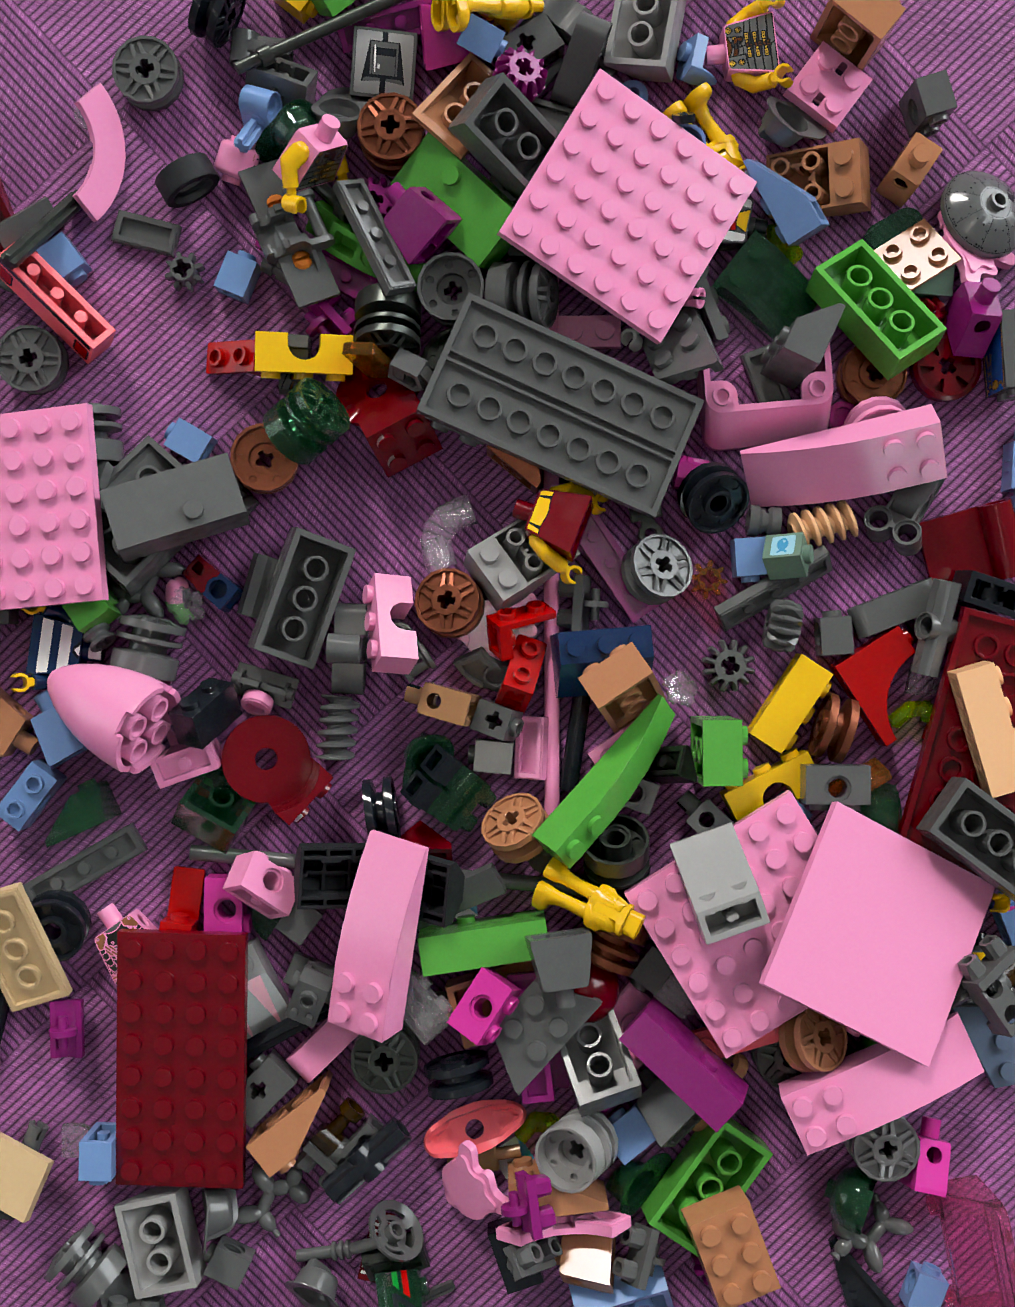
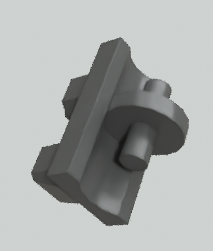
[557,574,609,631]
[612,1222,666,1290]
[503,1236,563,1281]

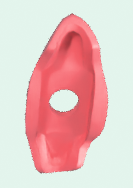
[424,1099,527,1159]

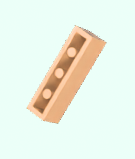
[947,661,1015,798]

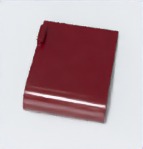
[919,498,1015,581]

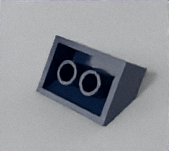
[550,625,654,698]

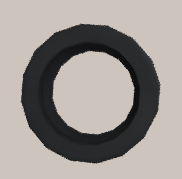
[155,152,220,208]

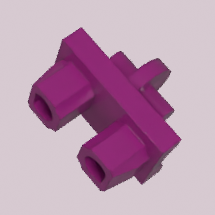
[304,296,356,337]
[49,999,85,1058]
[501,1170,556,1240]

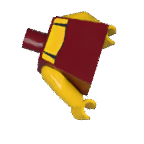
[512,482,608,584]

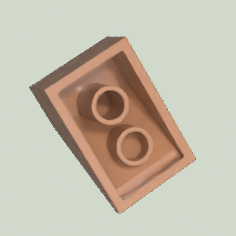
[411,52,493,160]
[578,642,666,733]
[246,1069,333,1178]
[507,1156,609,1217]

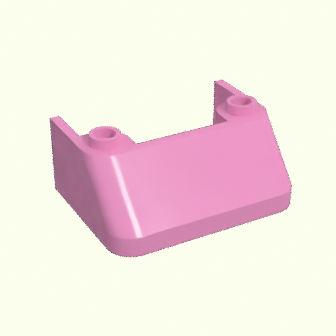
[696,342,834,451]

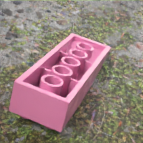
[740,404,948,507]
[327,830,429,1043]
[778,1012,985,1156]

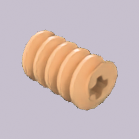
[787,500,858,547]

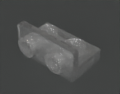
[404,969,453,1045]

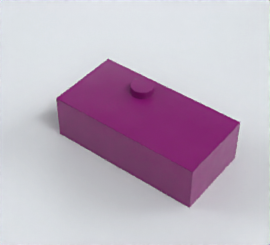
[619,996,749,1132]

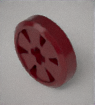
[909,331,982,402]

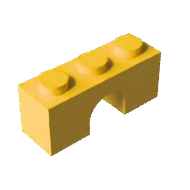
[255,331,353,382]
[719,748,814,822]

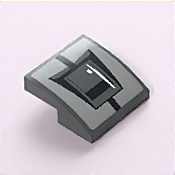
[349,25,417,101]

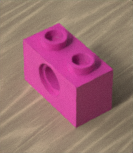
[203,873,252,933]
[446,967,522,1046]

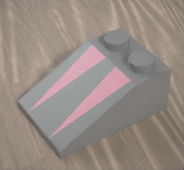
[247,936,290,1039]

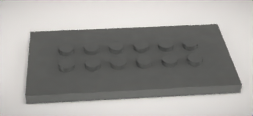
[416,292,705,519]

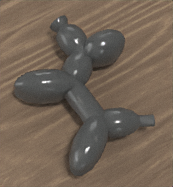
[107,561,186,620]
[236,1163,311,1238]
[830,1193,914,1273]

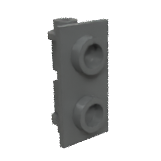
[231,661,300,710]

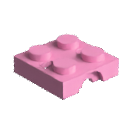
[783,41,873,133]

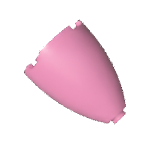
[47,664,181,774]

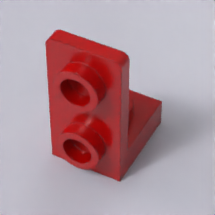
[206,339,261,376]
[486,600,556,662]
[495,634,547,713]
[159,865,206,931]

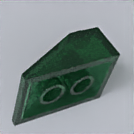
[713,230,817,339]

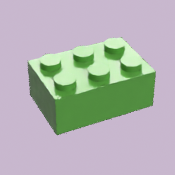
[690,716,748,787]

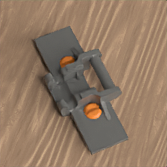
[238,159,340,309]

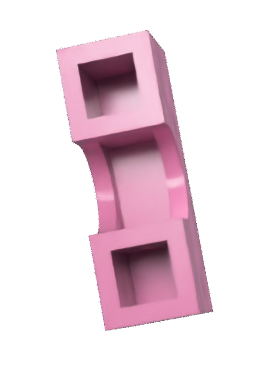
[362,573,419,675]

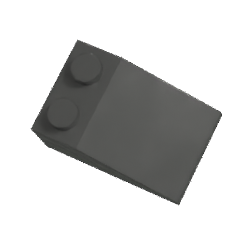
[559,1008,642,1117]

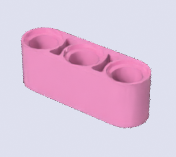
[286,1018,359,1083]

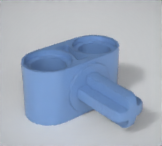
[234,84,287,153]

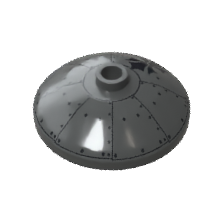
[940,171,1015,258]

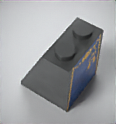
[983,309,1015,402]

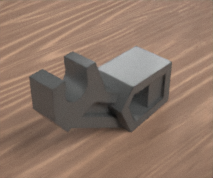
[388,348,433,392]

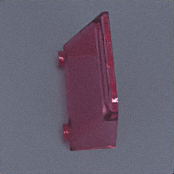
[926,1175,1015,1307]

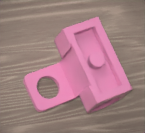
[150,726,222,789]

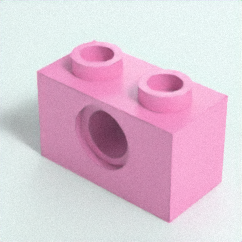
[223,851,295,919]

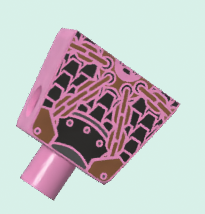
[94,902,159,985]

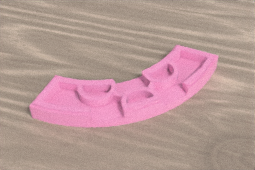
[73,83,126,222]
[496,1211,631,1247]

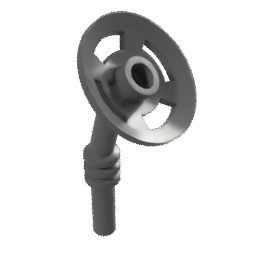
[296,1200,423,1262]

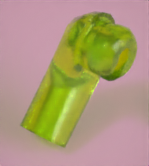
[766,224,803,265]
[888,700,933,729]
[514,1111,560,1144]

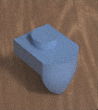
[676,33,717,86]

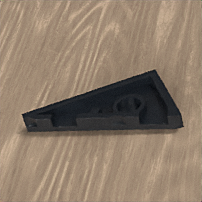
[828,1234,896,1307]

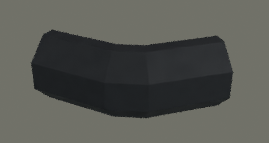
[294,843,465,928]

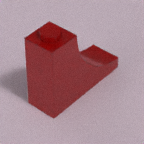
[828,626,916,747]

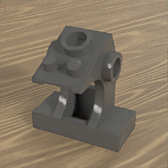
[283,950,335,1028]

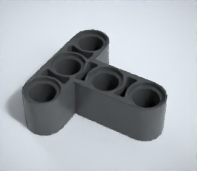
[326,603,368,695]

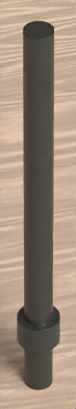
[233,0,405,75]

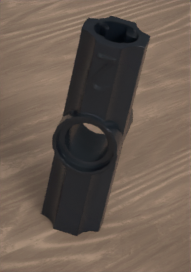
[321,1117,412,1205]

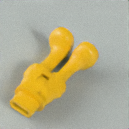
[431,0,544,33]
[663,82,747,173]
[531,857,646,939]

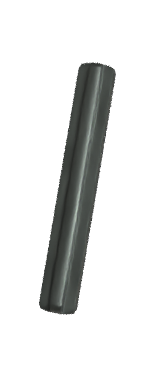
[0,189,81,270]

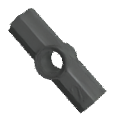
[911,578,962,678]

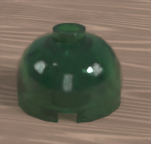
[824,1167,877,1235]

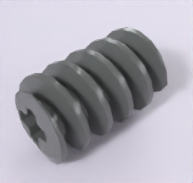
[315,694,361,761]

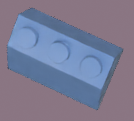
[568,1255,674,1307]

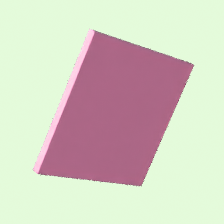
[759,801,995,1067]

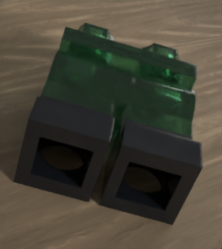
[400,743,496,832]

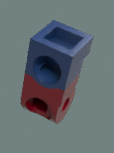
[182,554,243,613]

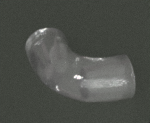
[420,494,477,574]

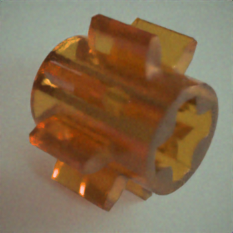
[690,560,728,599]

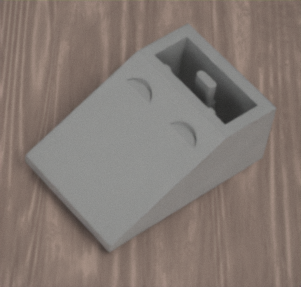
[463,519,581,611]
[669,822,770,945]

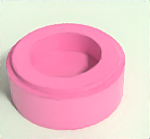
[241,689,274,716]

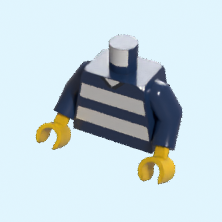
[10,605,106,692]

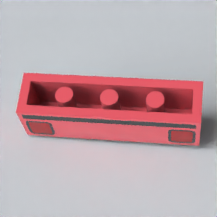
[0,241,116,364]

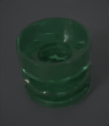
[263,378,350,465]

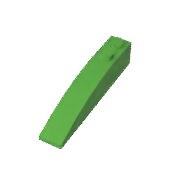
[532,694,675,869]

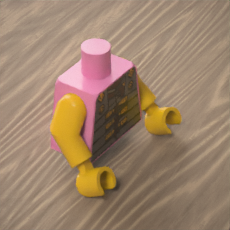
[704,0,794,94]
[272,114,349,214]

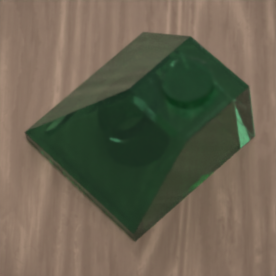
[45,778,122,848]

